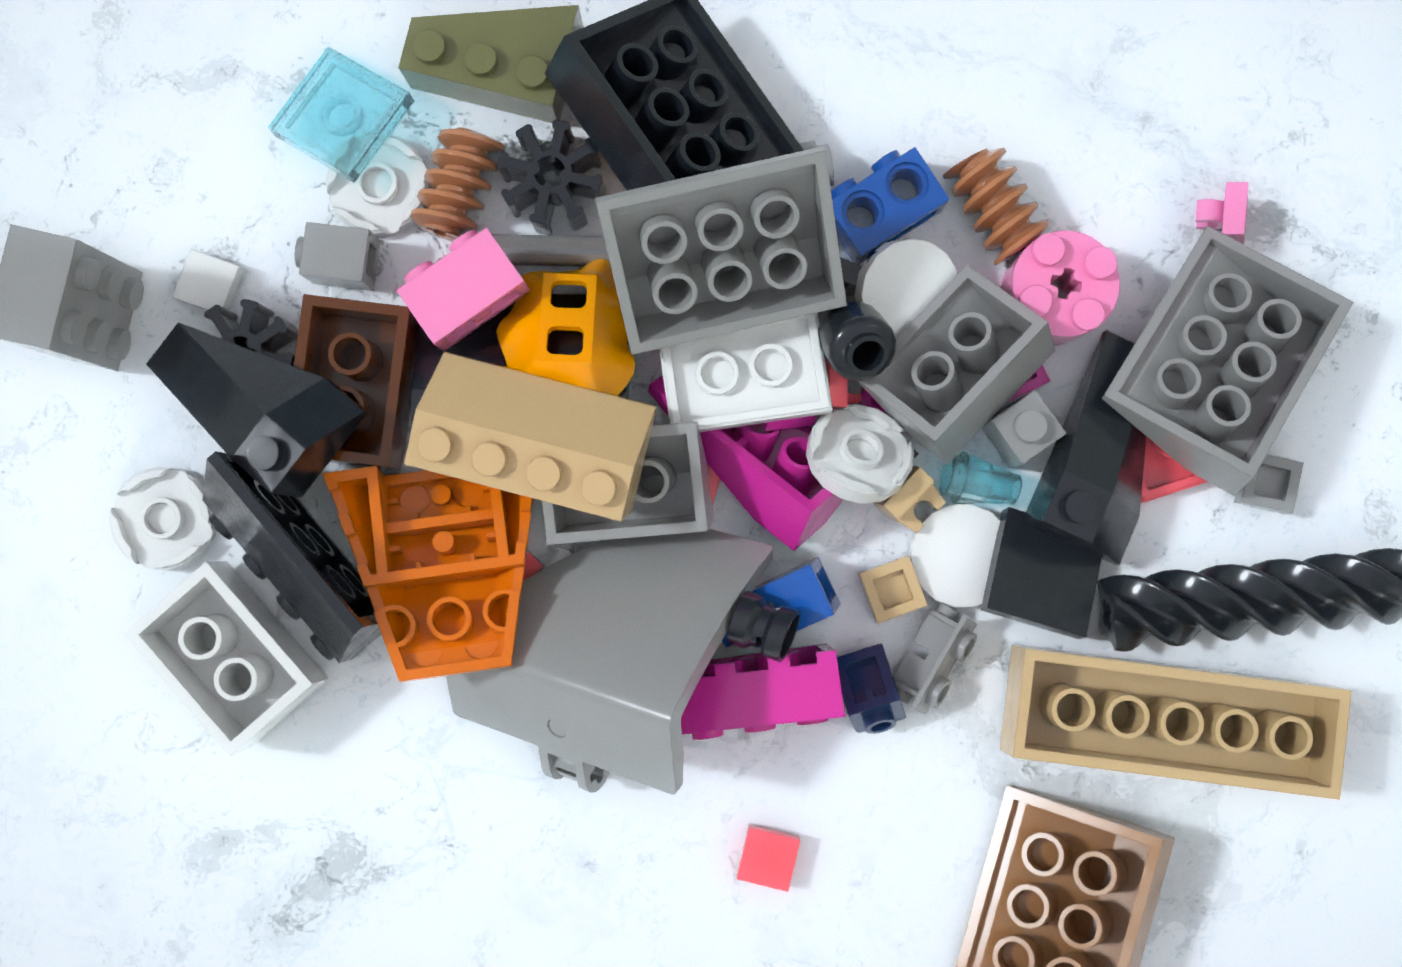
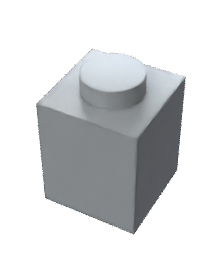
[294,222,381,291]
[982,390,1067,468]

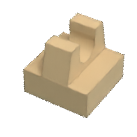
[873,466,946,533]

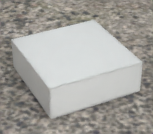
[172,248,245,310]

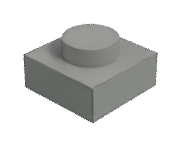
[1234,454,1304,514]

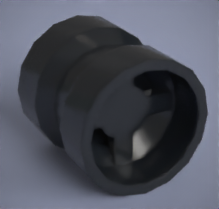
[727,591,801,663]

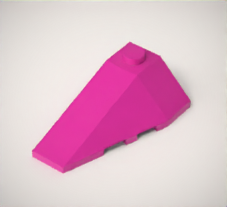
[647,376,843,551]

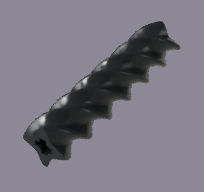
[1097,548,1402,652]

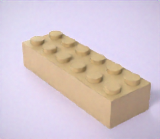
[1000,645,1352,800]

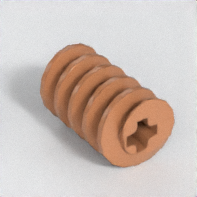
[410,127,506,242]
[943,147,1050,266]

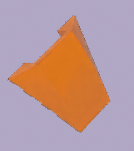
[322,466,533,683]

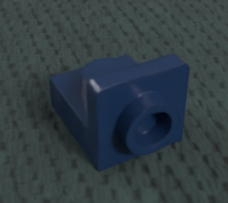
[837,643,906,734]

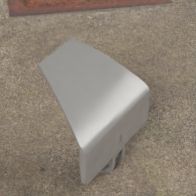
[446,529,773,795]

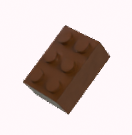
[294,294,420,470]

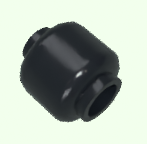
[818,301,896,381]

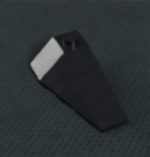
[146,322,368,498]
[1022,330,1146,565]

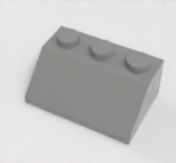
[858,265,1055,466]
[542,421,714,545]

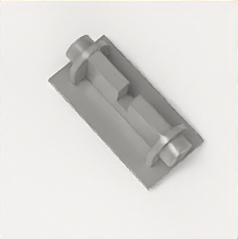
[893,603,977,715]

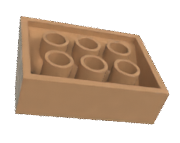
[955,785,1175,967]

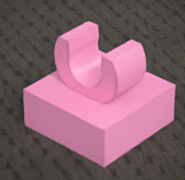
[1195,182,1248,244]

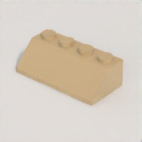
[404,352,657,522]

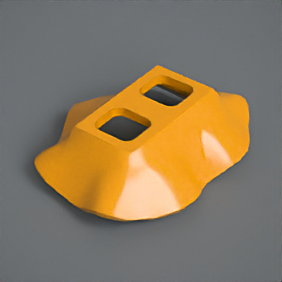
[497,259,635,396]

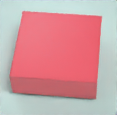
[736,824,801,892]

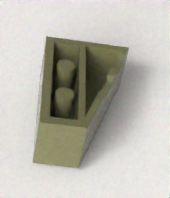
[398,5,584,123]

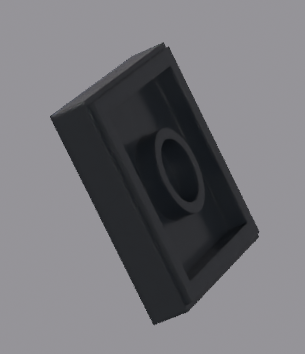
[981,507,1102,639]

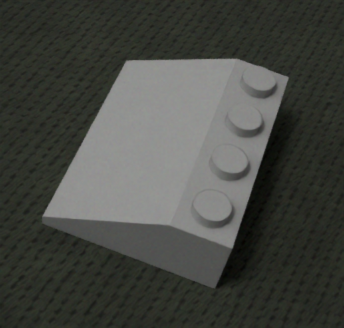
[595,146,847,355]
[1102,226,1354,496]

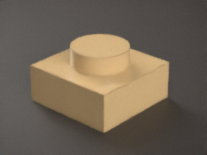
[858,556,927,624]

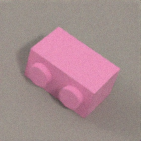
[396,227,531,351]

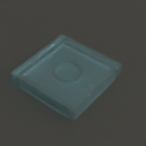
[268,46,414,183]

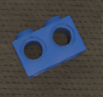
[831,147,950,265]

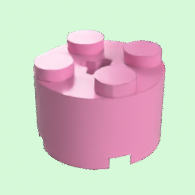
[1000,230,1120,346]

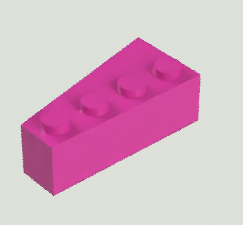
[681,643,845,740]

